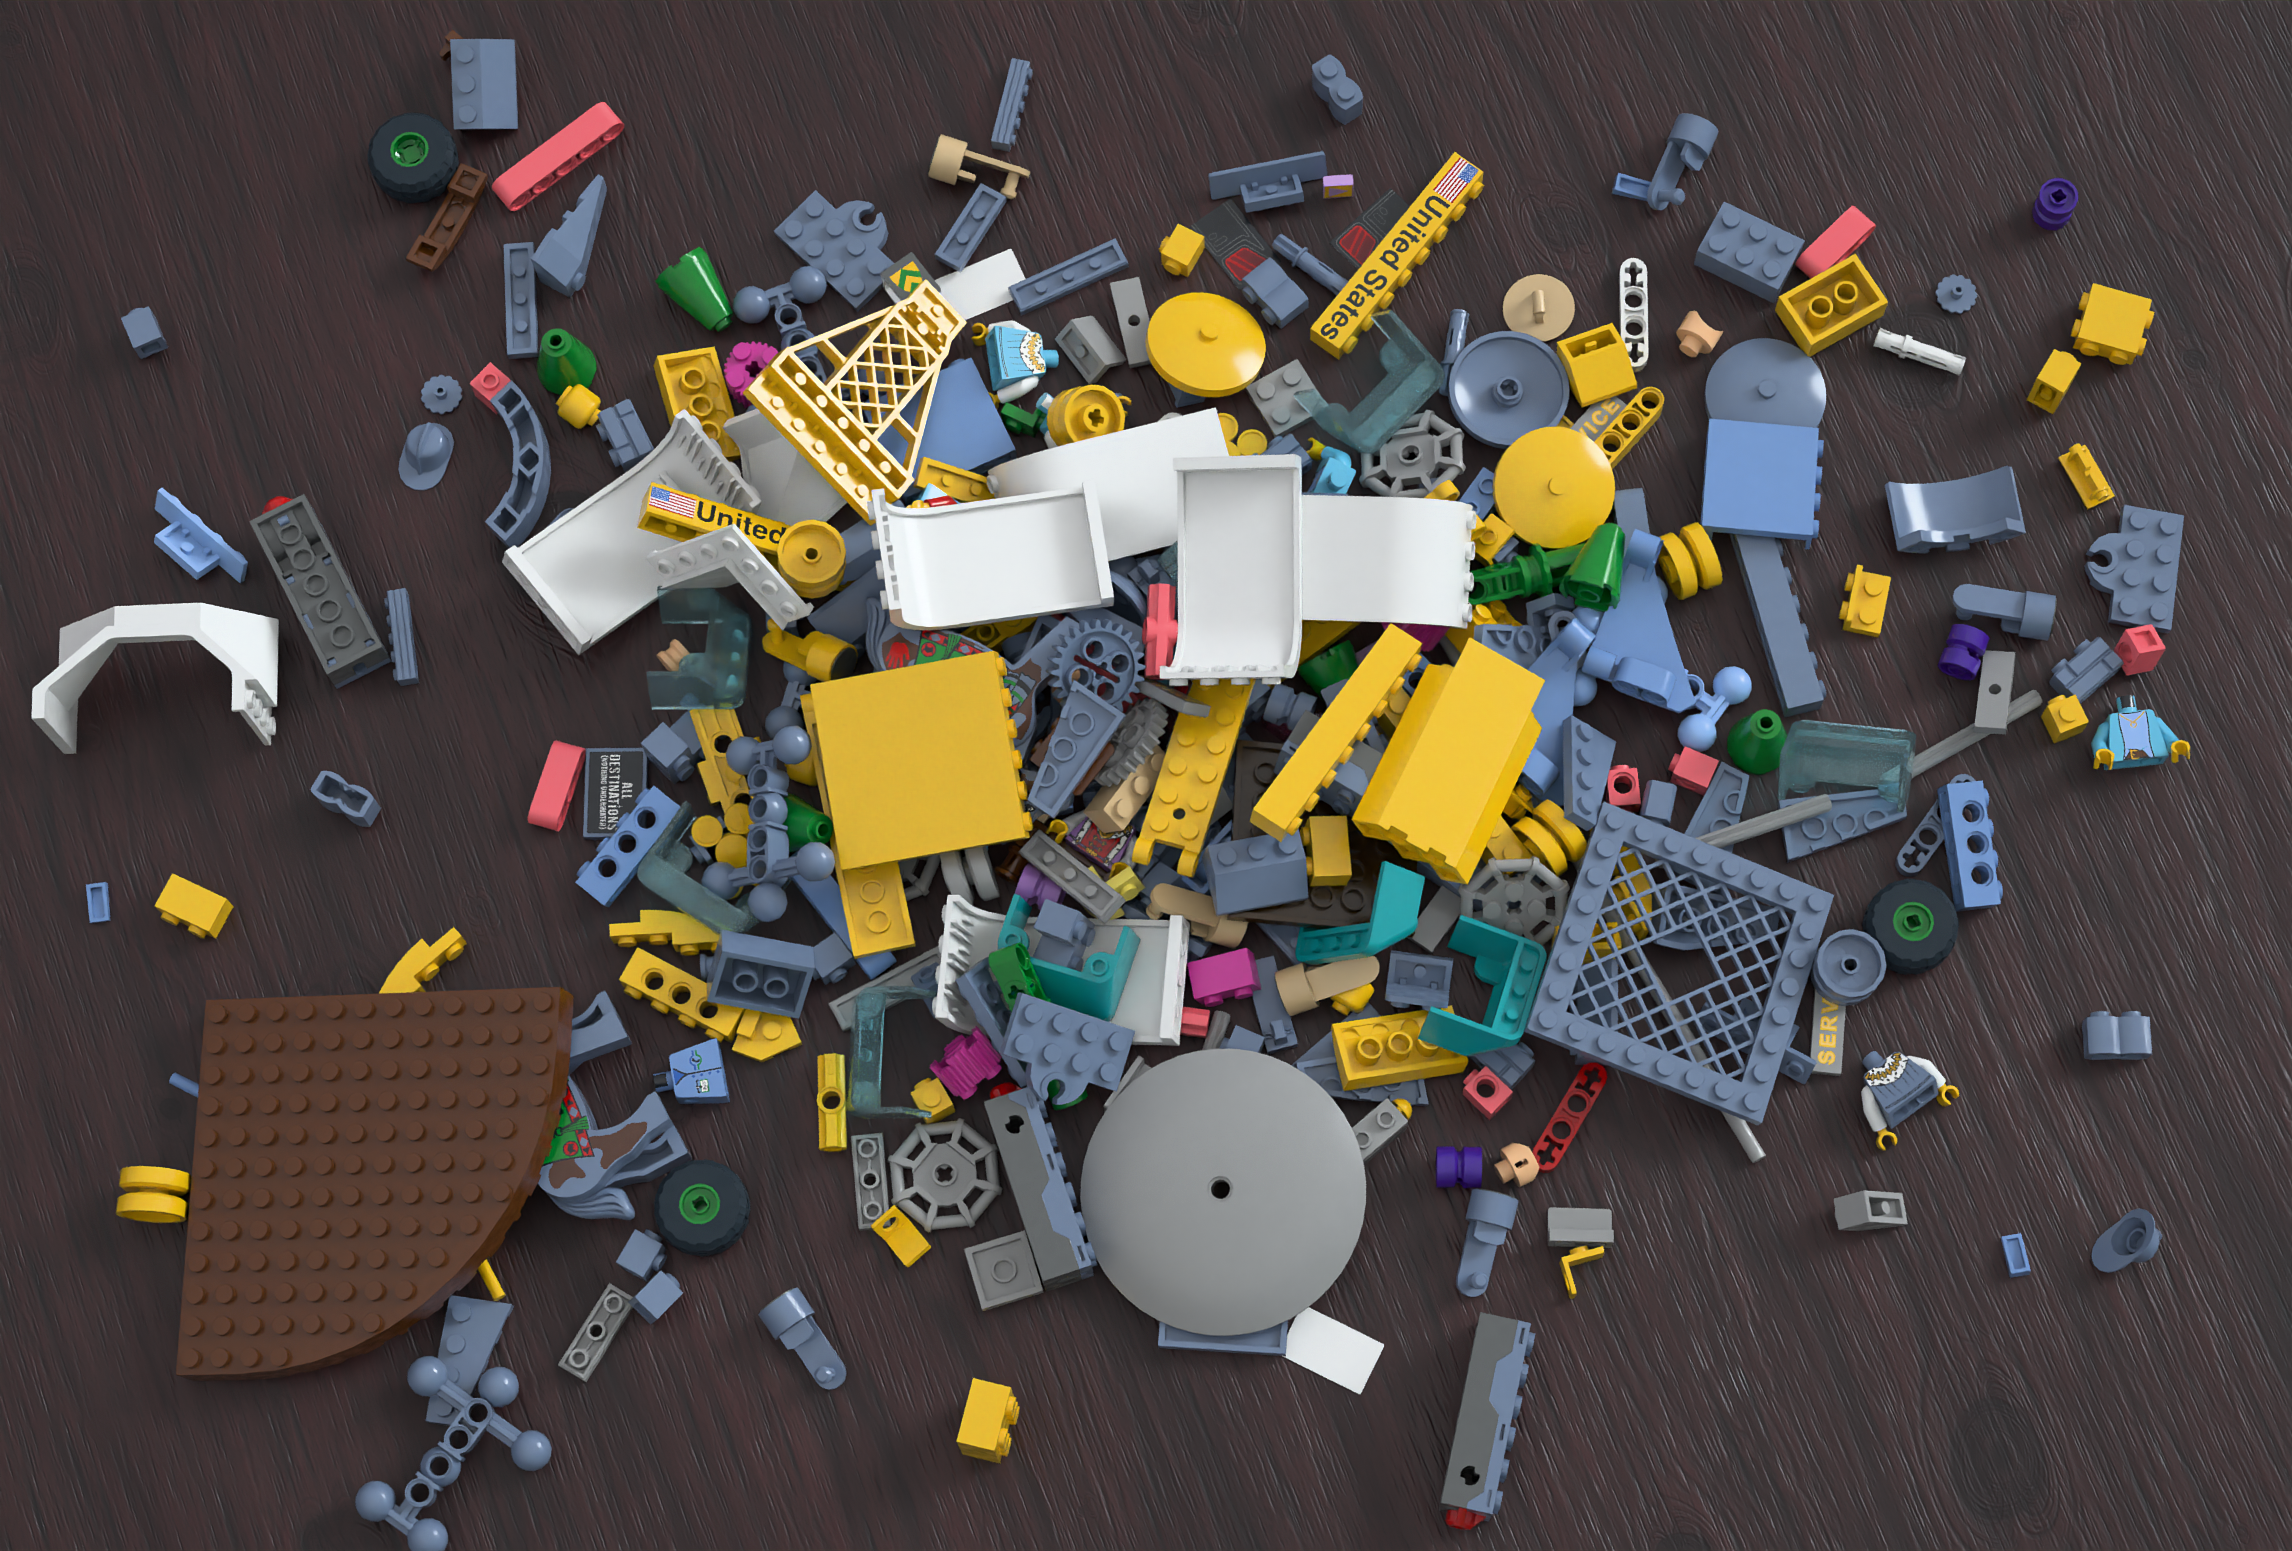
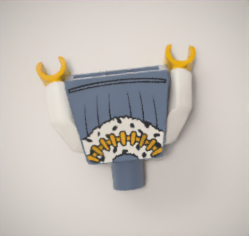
[1861,1051,1959,1151]

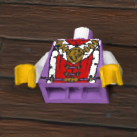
[1046,810,1138,879]

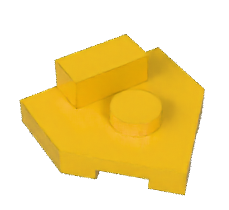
[732,1009,802,1062]

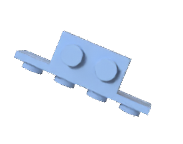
[154,488,248,583]

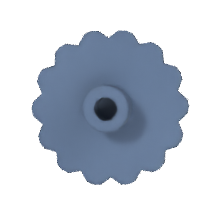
[1935,274,1977,314]
[421,375,462,415]

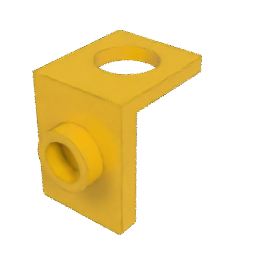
[1472,513,1515,567]
[871,1205,931,1267]
[1559,1246,1605,1299]

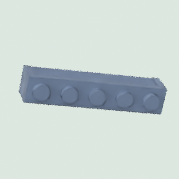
[991,58,1033,152]
[384,588,419,686]

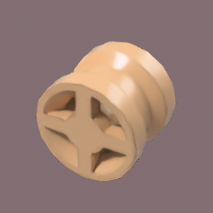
[656,639,695,677]

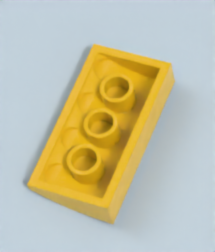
[654,346,741,462]
[1331,1005,1469,1091]

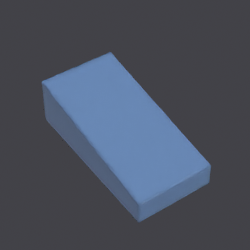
[1612,173,1651,201]
[86,882,110,923]
[2001,1233,2031,1278]

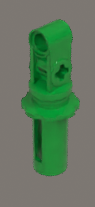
[1468,543,1586,605]
[989,942,1088,1110]

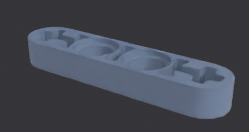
[1895,774,1976,877]

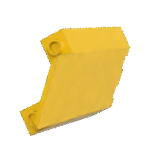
[1351,637,1545,885]

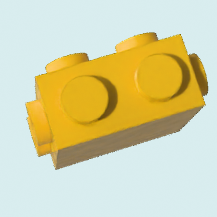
[2071,283,2154,365]

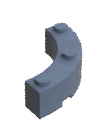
[485,380,551,549]

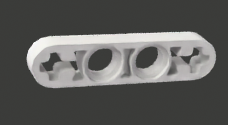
[1619,258,1649,372]

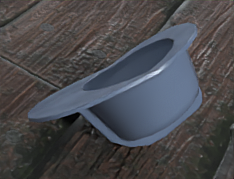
[398,422,454,490]
[2091,1208,2162,1273]

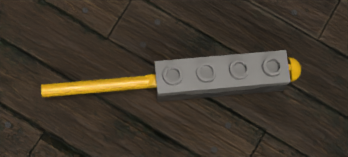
[1352,1098,1412,1165]

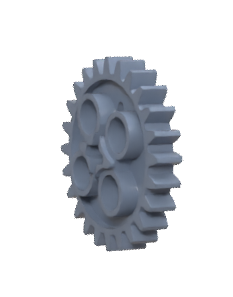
[1046,618,1146,712]

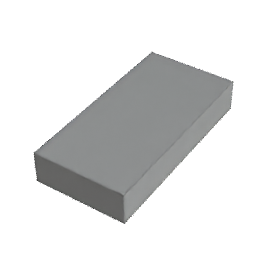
[1407,885,1461,955]

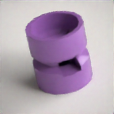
[1015,863,1066,910]

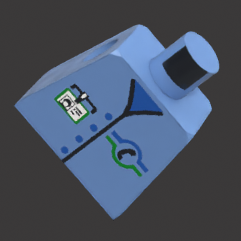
[653,1038,730,1104]

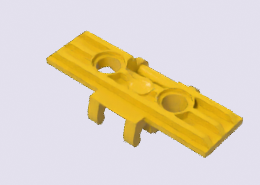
[689,697,761,837]

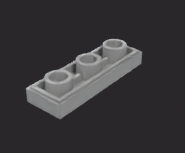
[1110,277,1151,368]
[1974,650,2016,735]
[851,1133,891,1231]
[558,1283,633,1382]

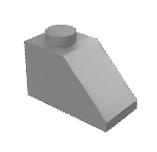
[1834,1190,1908,1231]

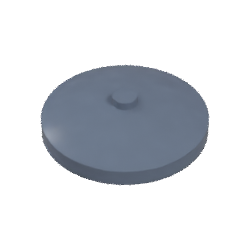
[1448,331,1569,449]
[1704,338,1826,428]

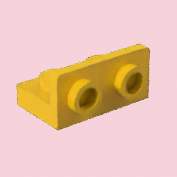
[1839,565,1891,637]

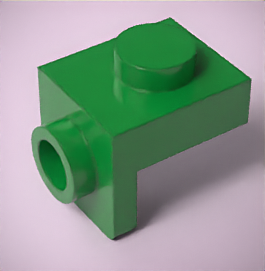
[1001,402,1047,438]

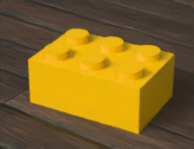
[1775,254,1888,357]
[956,1378,1020,1463]

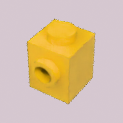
[1159,224,1205,277]
[2041,694,2089,744]
[911,1078,955,1124]

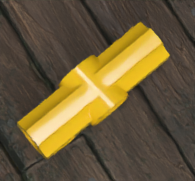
[817,1053,848,1152]

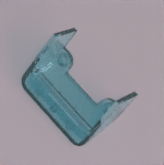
[1293,310,1445,454]
[647,586,752,709]
[1778,720,1916,812]
[637,801,792,936]
[847,986,937,1119]

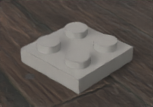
[1245,359,1328,438]
[964,1230,1044,1311]

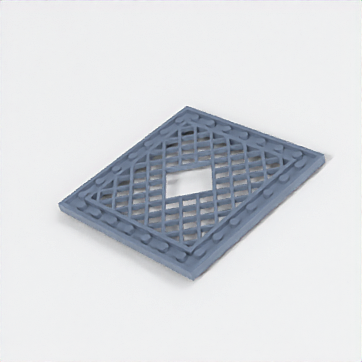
[1524,802,1834,1125]

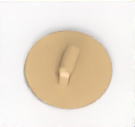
[1503,274,1575,342]

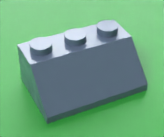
[450,39,518,130]
[807,566,886,659]
[1202,829,1308,916]
[1569,959,1618,1065]

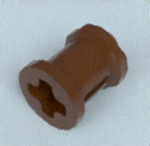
[993,845,1031,886]

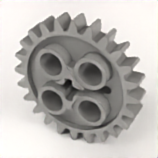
[1094,697,1169,787]

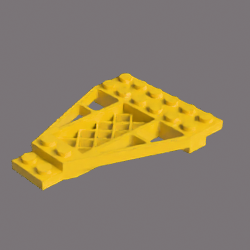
[743,279,967,526]

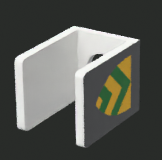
[880,252,942,304]

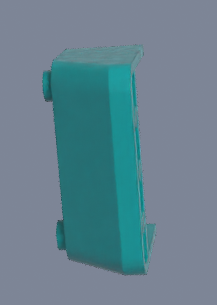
[1295,861,1425,965]
[998,894,1141,1022]
[1418,915,1547,1056]

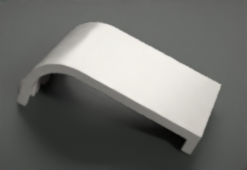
[987,407,1229,562]
[502,409,762,655]
[1160,454,1302,686]
[866,479,1114,630]
[1302,495,1477,629]
[932,895,1190,1046]

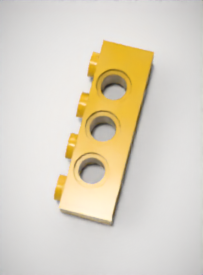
[619,947,746,1043]

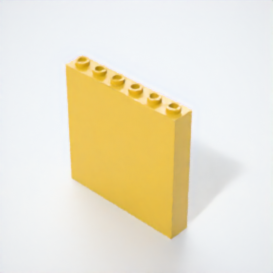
[810,651,1033,871]

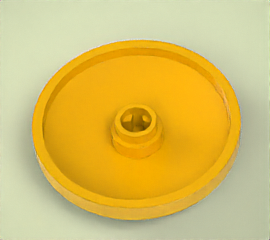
[1145,293,1266,397]
[1492,427,1615,550]

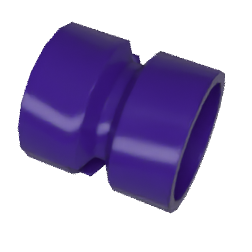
[2032,178,2078,230]
[1937,624,1990,681]
[1436,1146,1482,1188]

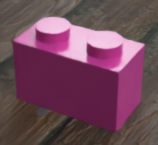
[1187,948,1261,1007]

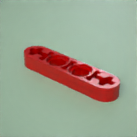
[1532,1062,1607,1173]

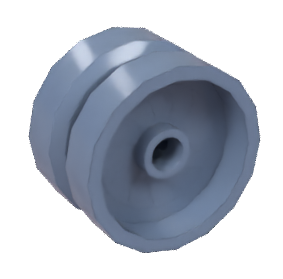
[1810,929,1886,1006]

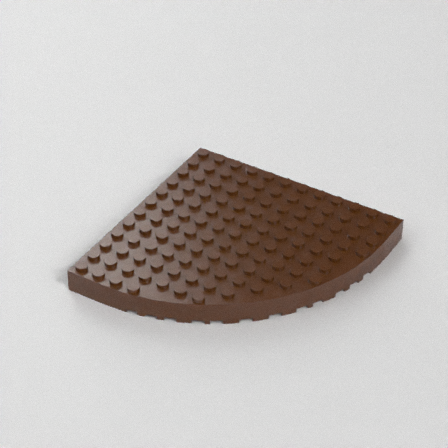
[176,987,574,1381]

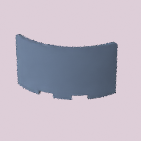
[1885,466,2026,554]

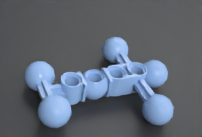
[1572,576,1752,752]

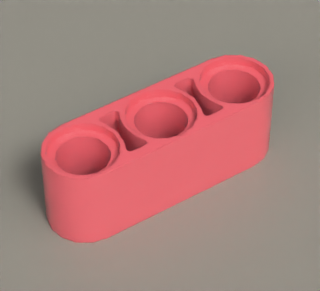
[1795,206,1876,279]
[528,740,586,832]

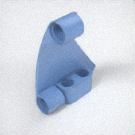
[1581,529,1696,713]
[1517,617,1597,806]

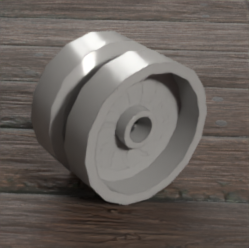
[939,846,1000,905]

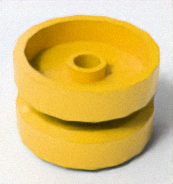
[1047,384,1125,446]
[777,519,846,599]
[1658,522,1723,600]
[1511,799,1587,877]
[116,1166,191,1223]

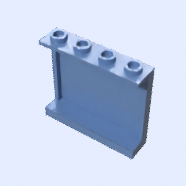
[863,357,1017,506]
[1700,419,1824,549]

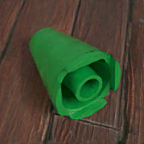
[655,247,734,333]
[537,329,597,395]
[1559,523,1626,612]
[1297,640,1359,705]
[1727,709,1789,775]
[782,793,833,853]

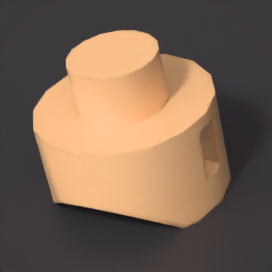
[1676,311,1723,357]
[1494,1143,1539,1187]

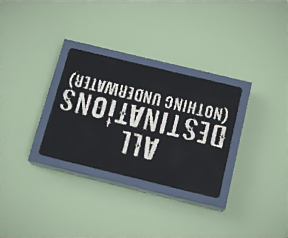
[583,748,648,840]

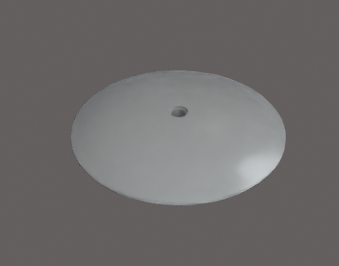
[1080,1049,1366,1336]

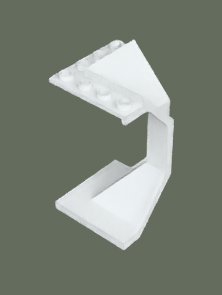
[646,409,847,630]
[32,603,279,754]

